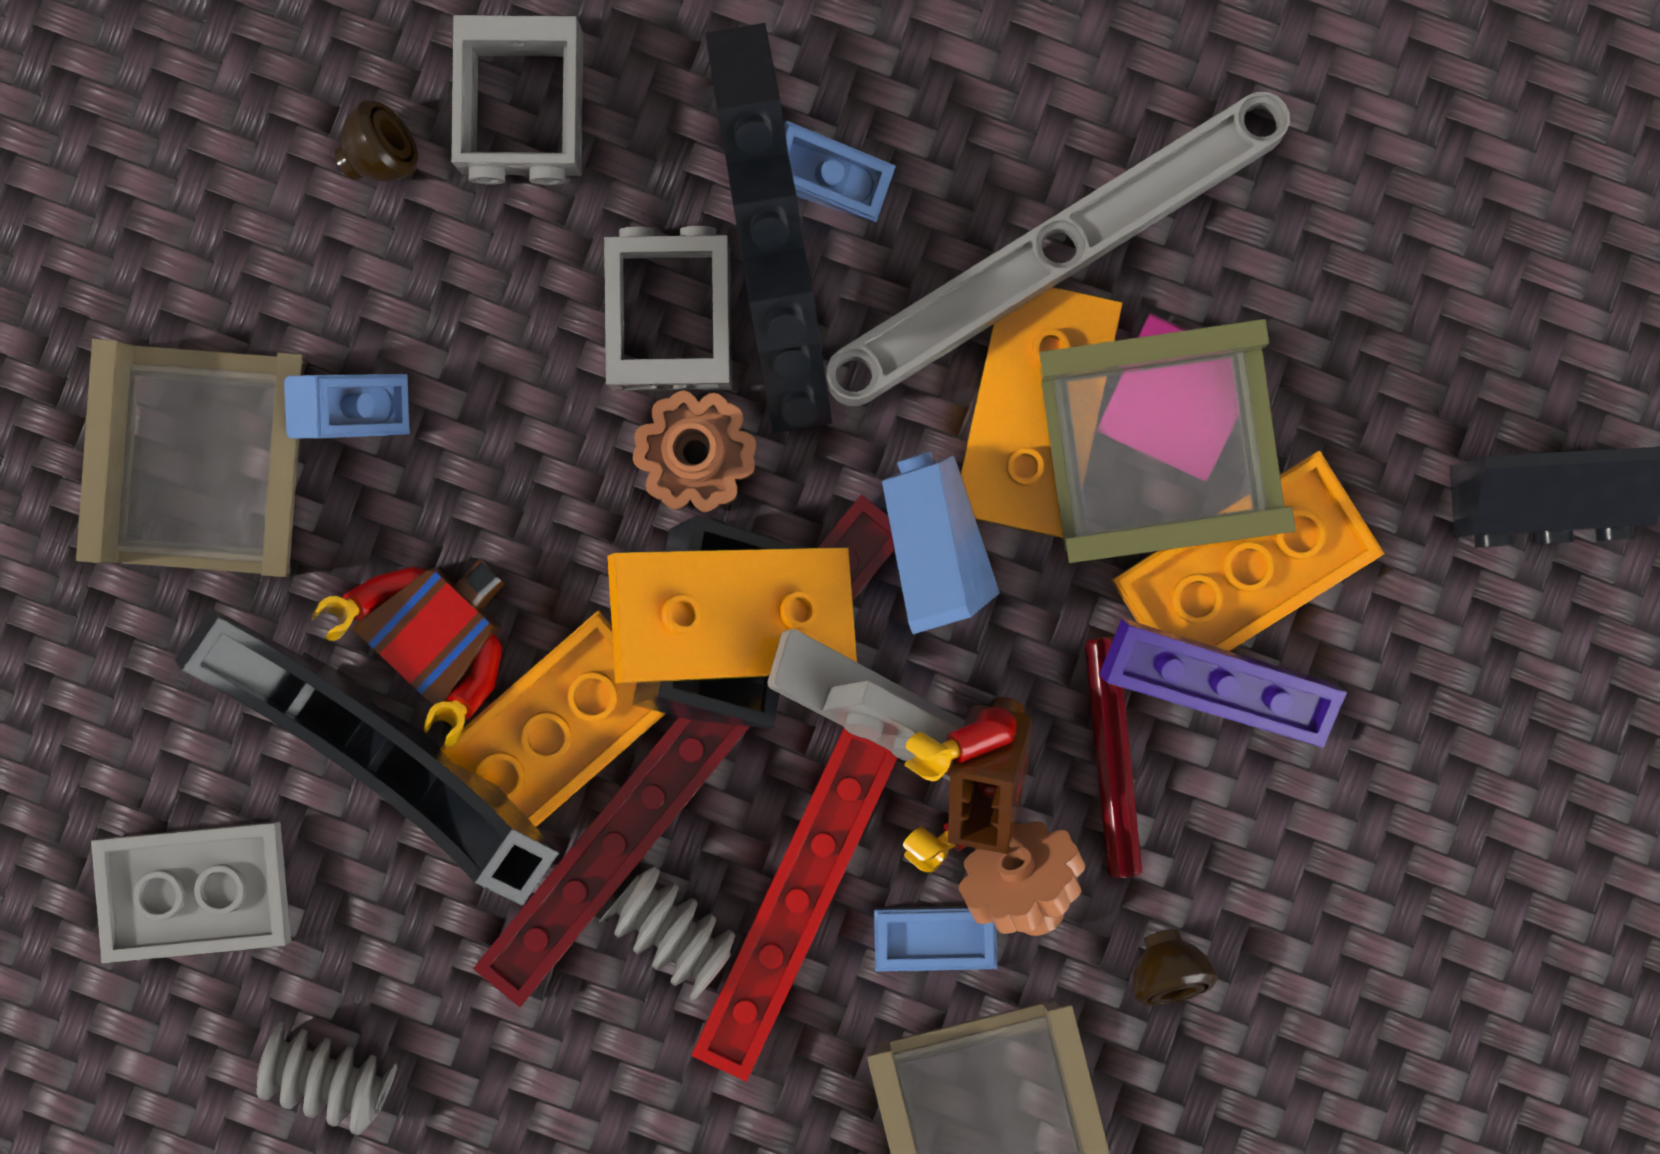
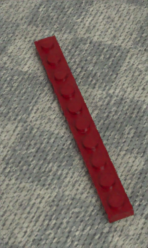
[473,494,895,1007]

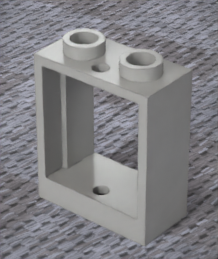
[451,15,583,185]
[604,226,732,391]

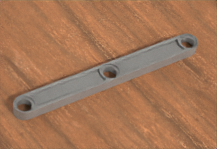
[827,92,1290,406]

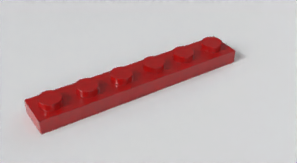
[691,728,898,1082]

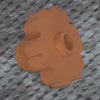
[633,390,757,513]
[958,821,1085,936]

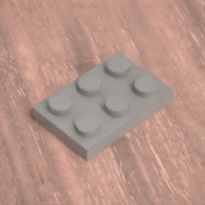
[91,821,291,963]

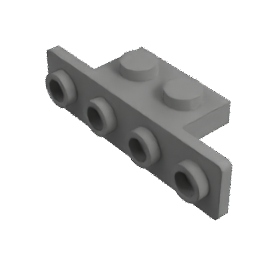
[768,629,966,781]

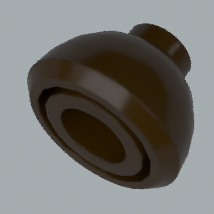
[335,100,418,182]
[1133,929,1218,1006]

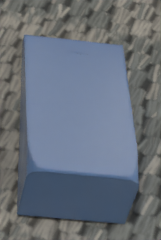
[784,121,896,223]
[284,374,410,439]

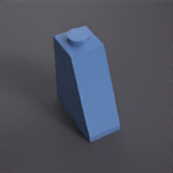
[882,450,1000,634]

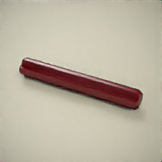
[1085,637,1142,878]

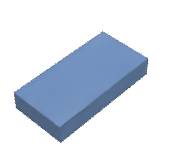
[874,906,997,972]

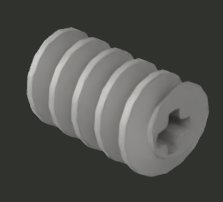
[599,866,735,1001]
[256,1021,397,1135]

